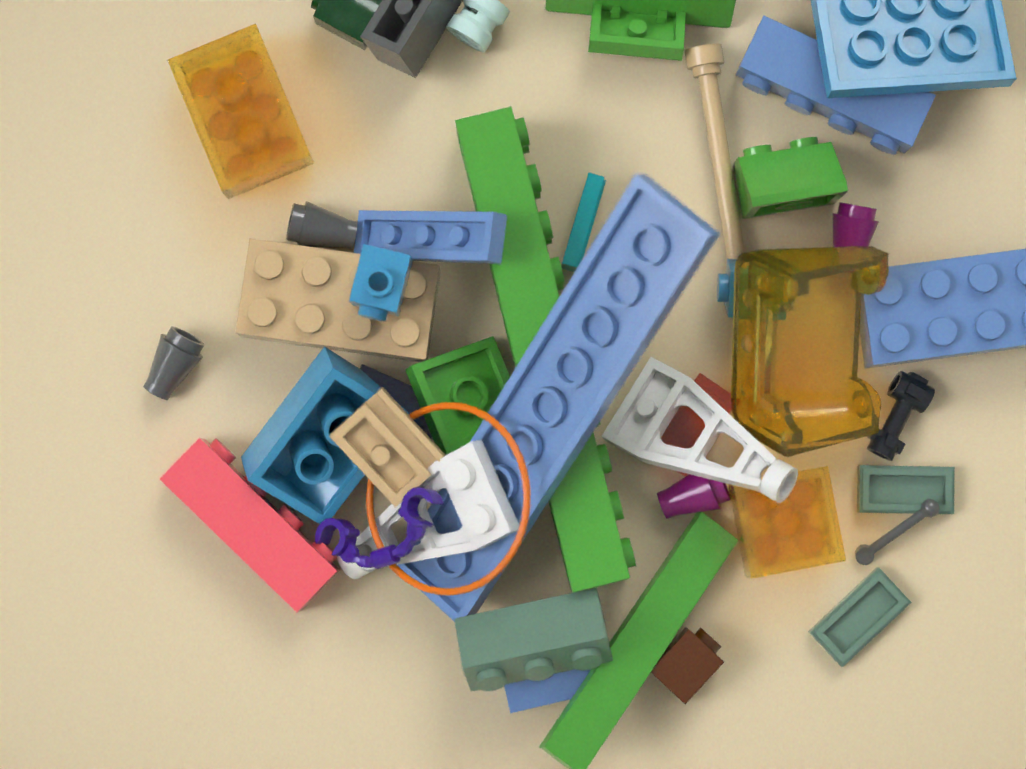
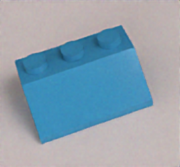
[241,346,409,524]

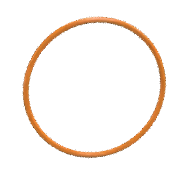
[366,402,531,596]

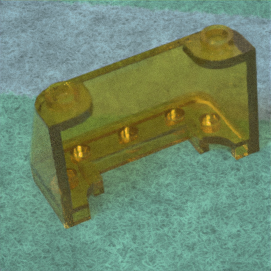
[731,246,889,457]

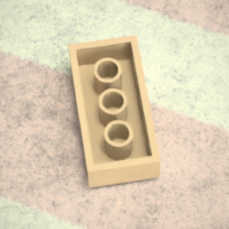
[236,238,441,362]

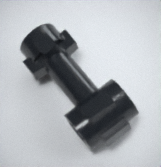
[867,371,935,461]

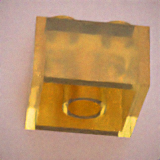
[728,466,846,579]

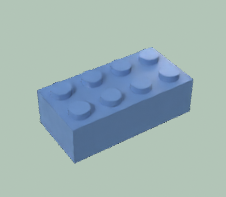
[852,249,1026,369]

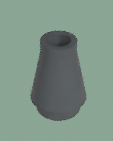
[286,201,358,249]
[143,326,204,400]

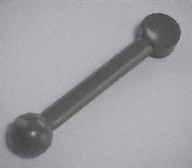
[855,499,940,565]

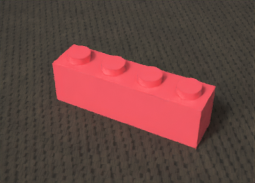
[160,438,340,612]

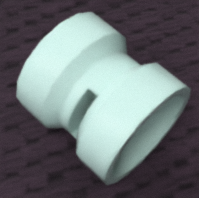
[446,0,510,52]

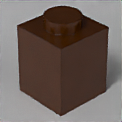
[651,627,724,704]

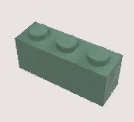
[454,587,613,692]

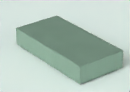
[857,465,955,514]
[808,567,912,667]

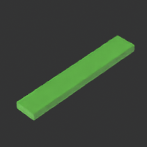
[539,512,738,769]

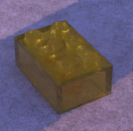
[167,23,315,199]

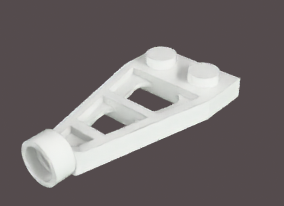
[602,357,798,503]
[337,440,519,579]

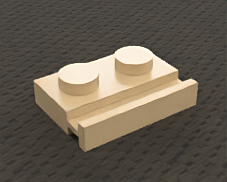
[329,387,446,508]

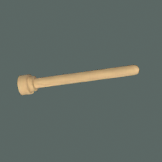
[684,43,745,259]

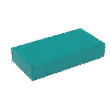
[561,173,606,272]

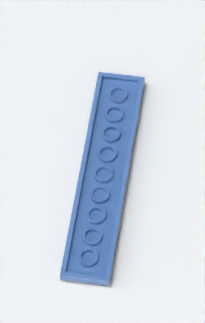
[398,174,720,622]

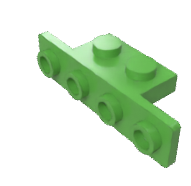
[545,0,736,61]

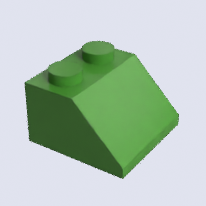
[733,137,848,219]

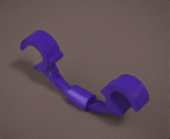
[315,487,444,569]

